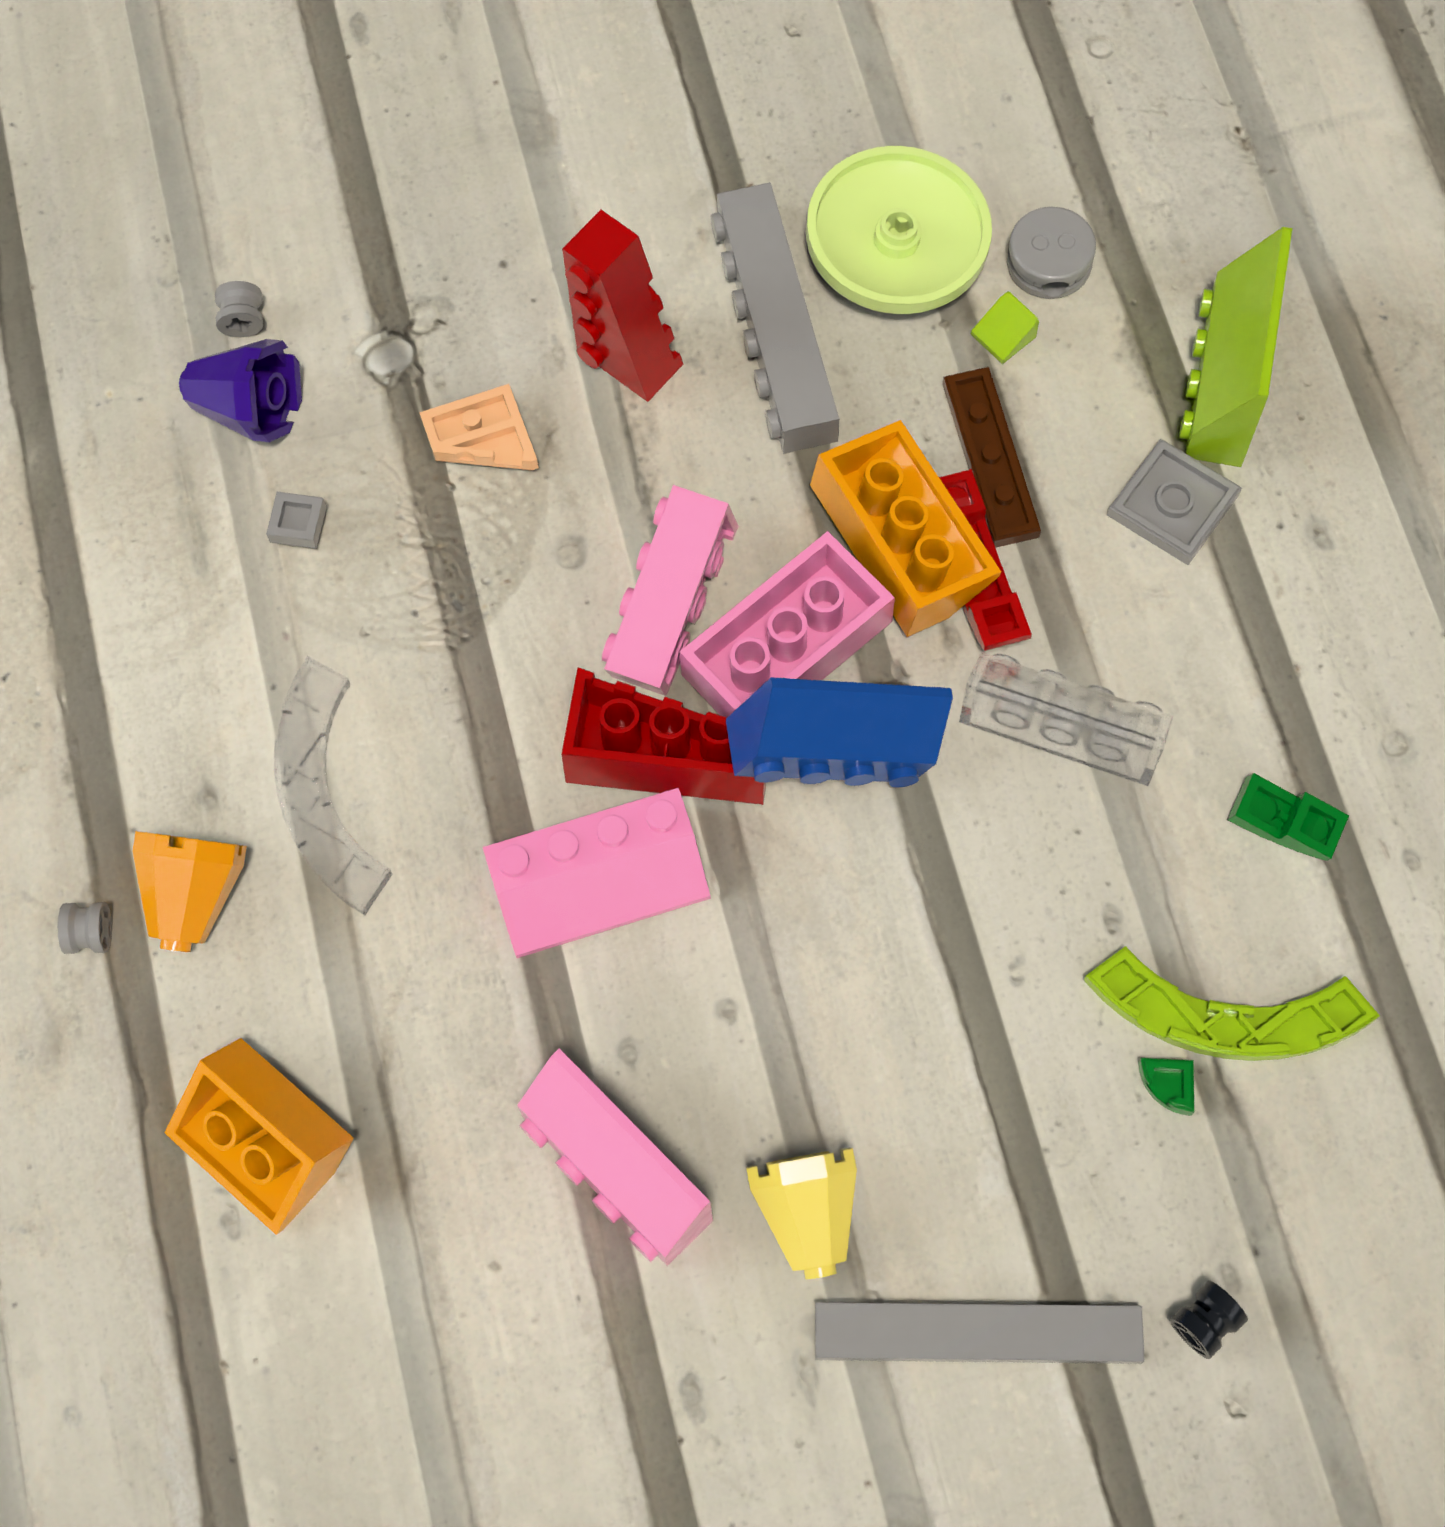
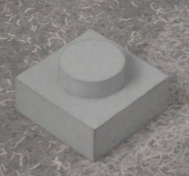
[266,492,327,549]

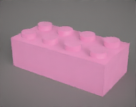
[679,531,895,717]

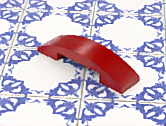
[939,469,1032,651]

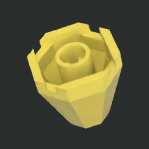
[746,1147,857,1279]

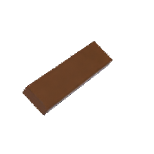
[942,367,1041,548]

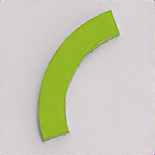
[1084,946,1380,1061]

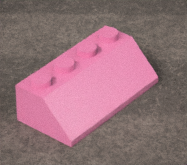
[483,788,711,958]
[517,1048,713,1266]

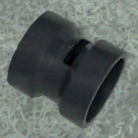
[1170,1281,1248,1360]

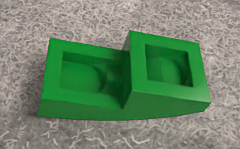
[1227,773,1349,861]

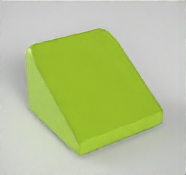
[971,291,1039,364]

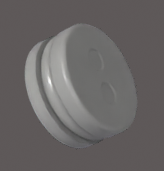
[1007,207,1096,299]

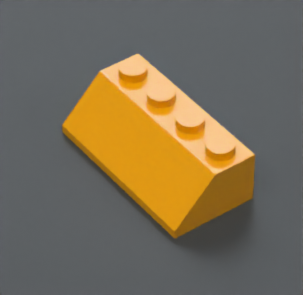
[810,420,1001,637]

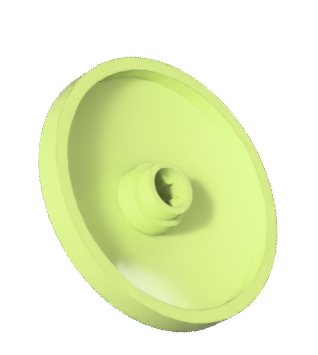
[806,146,992,314]

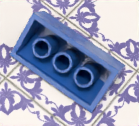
[726,677,953,788]

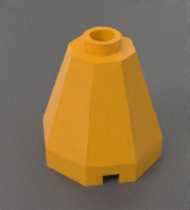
[133,831,247,952]

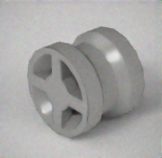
[215,281,263,338]
[58,902,112,954]

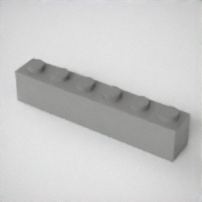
[711,182,839,454]

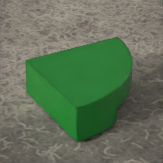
[1138,1058,1195,1116]

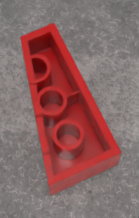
[562,209,684,402]
[561,667,766,805]

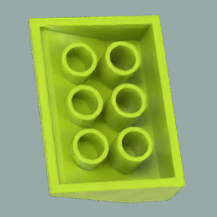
[1179,227,1293,467]

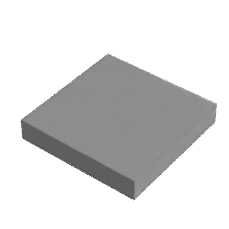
[1107,439,1242,565]

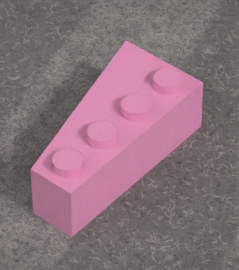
[602,485,739,696]

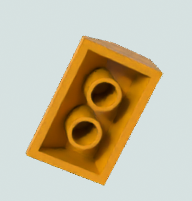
[164,1038,354,1235]

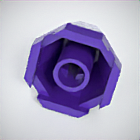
[179,339,302,442]

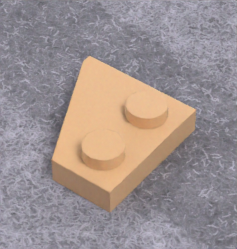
[419,384,539,470]

